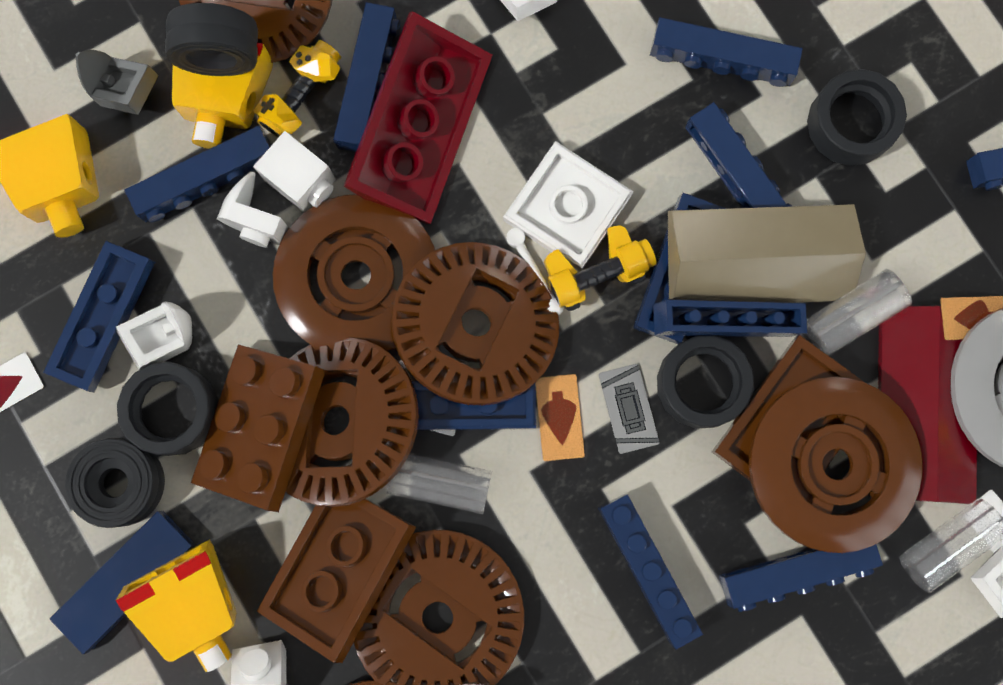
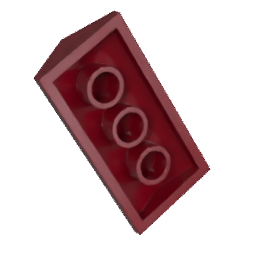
[343,11,493,225]
[878,306,977,505]

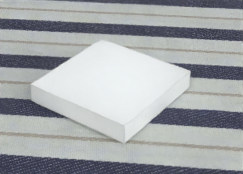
[503,141,634,271]

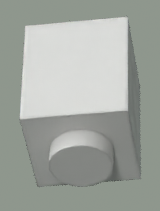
[253,131,336,213]

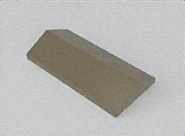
[668,204,866,303]

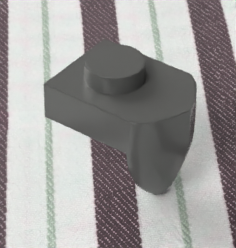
[75,50,159,115]

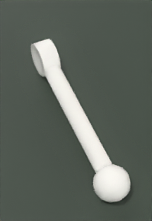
[506,228,564,315]

